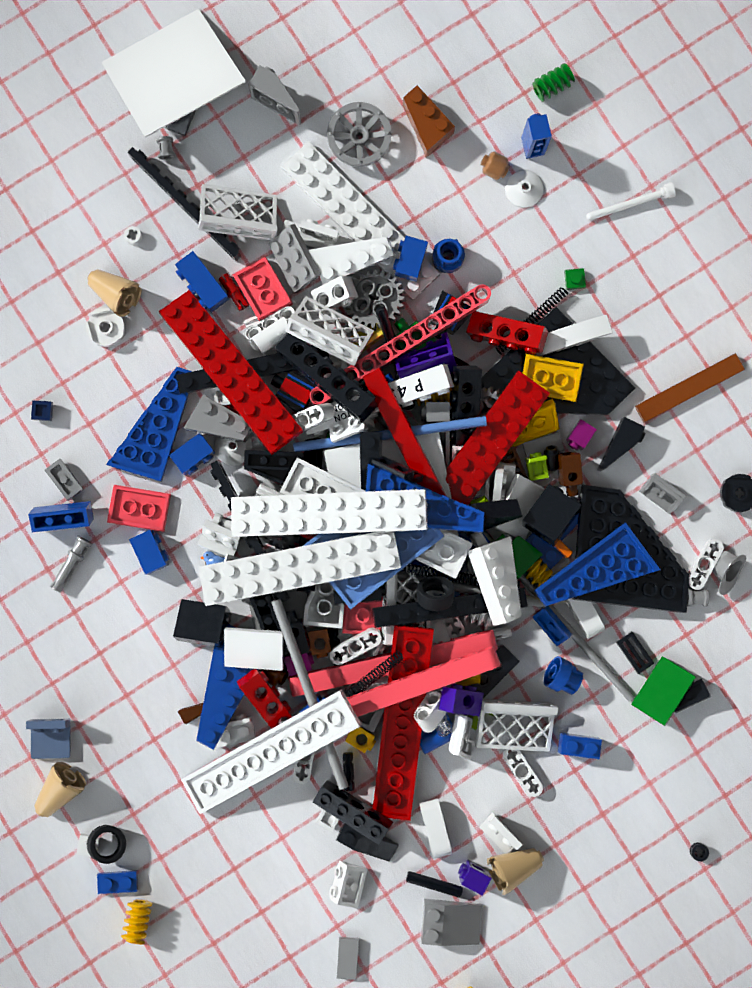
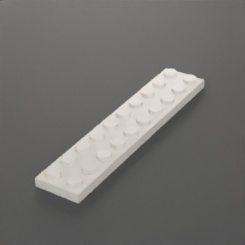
[282,141,440,301]
[280,458,473,579]
[231,489,427,537]
[198,531,401,606]
[181,690,362,814]

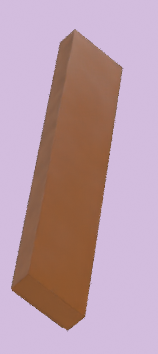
[635,353,745,423]

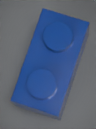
[393,235,428,282]
[169,433,215,475]
[129,530,170,575]
[558,732,602,759]

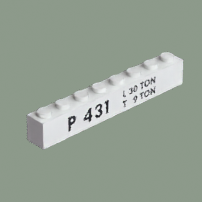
[306,364,454,437]

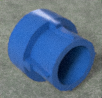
[432,238,465,273]
[543,656,583,695]

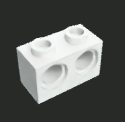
[311,276,358,312]

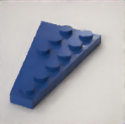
[106,367,192,482]
[366,464,484,533]
[533,523,660,606]
[196,624,258,750]

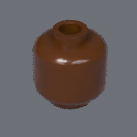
[259,664,289,687]

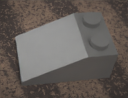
[248,65,301,126]
[421,899,482,946]

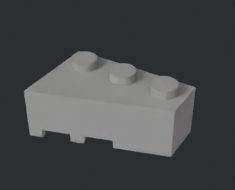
[184,395,252,443]

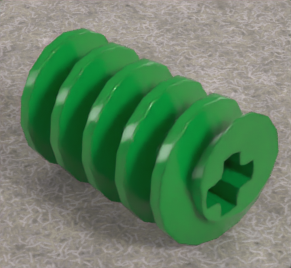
[532,63,575,102]

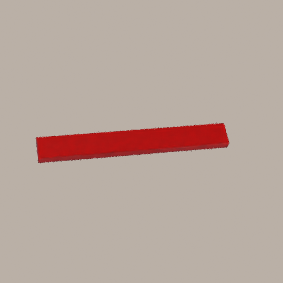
[362,367,446,496]

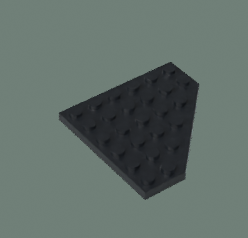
[481,307,635,415]
[572,485,689,613]

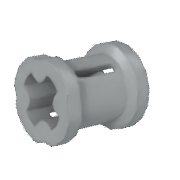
[156,136,175,160]
[687,589,709,607]

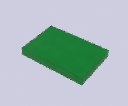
[631,656,696,726]

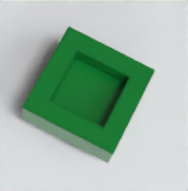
[564,268,586,290]

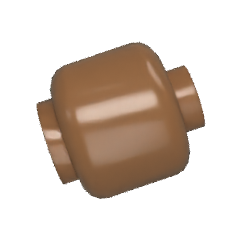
[481,151,510,180]

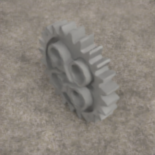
[345,269,406,331]

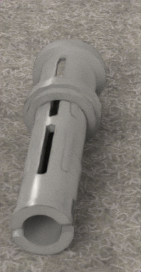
[50,536,93,593]

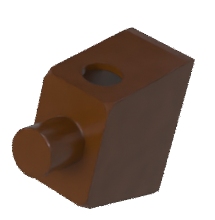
[557,451,583,496]

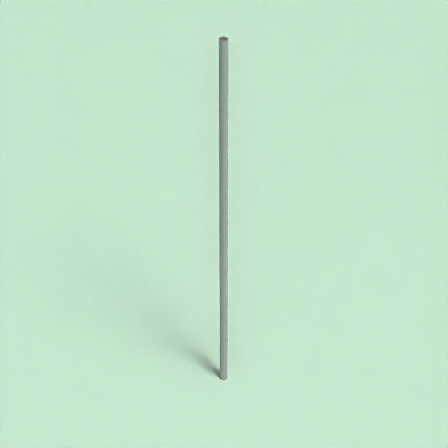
[375,412,634,702]

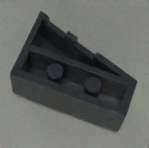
[244,450,304,484]

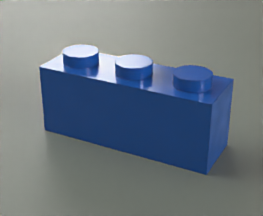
[521,113,552,159]
[175,251,229,313]
[28,501,94,533]

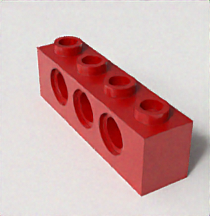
[466,311,549,355]
[237,669,293,729]

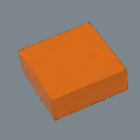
[555,540,572,558]

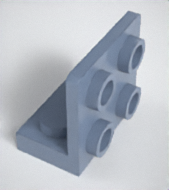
[26,719,71,759]

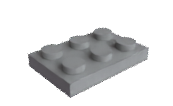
[268,224,320,293]

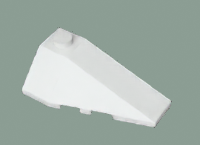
[303,582,344,630]

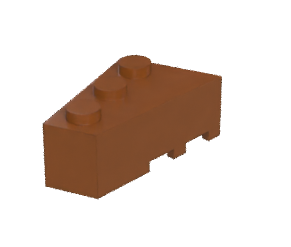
[403,85,455,158]

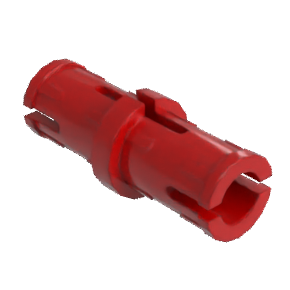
[218,273,249,311]

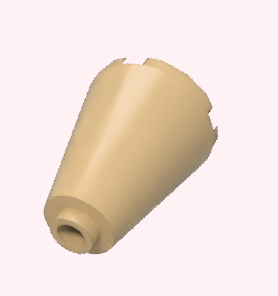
[88,269,142,317]
[34,762,86,817]
[487,848,544,895]

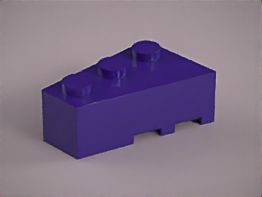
[395,332,457,379]

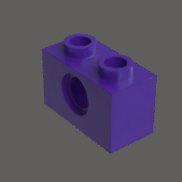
[438,684,484,716]
[458,860,492,896]

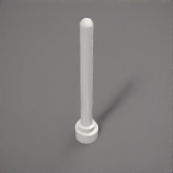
[587,183,676,220]

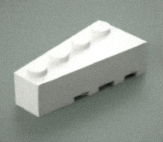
[309,237,395,285]
[467,536,522,626]

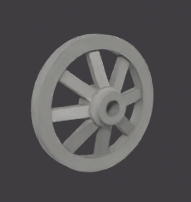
[327,102,391,167]

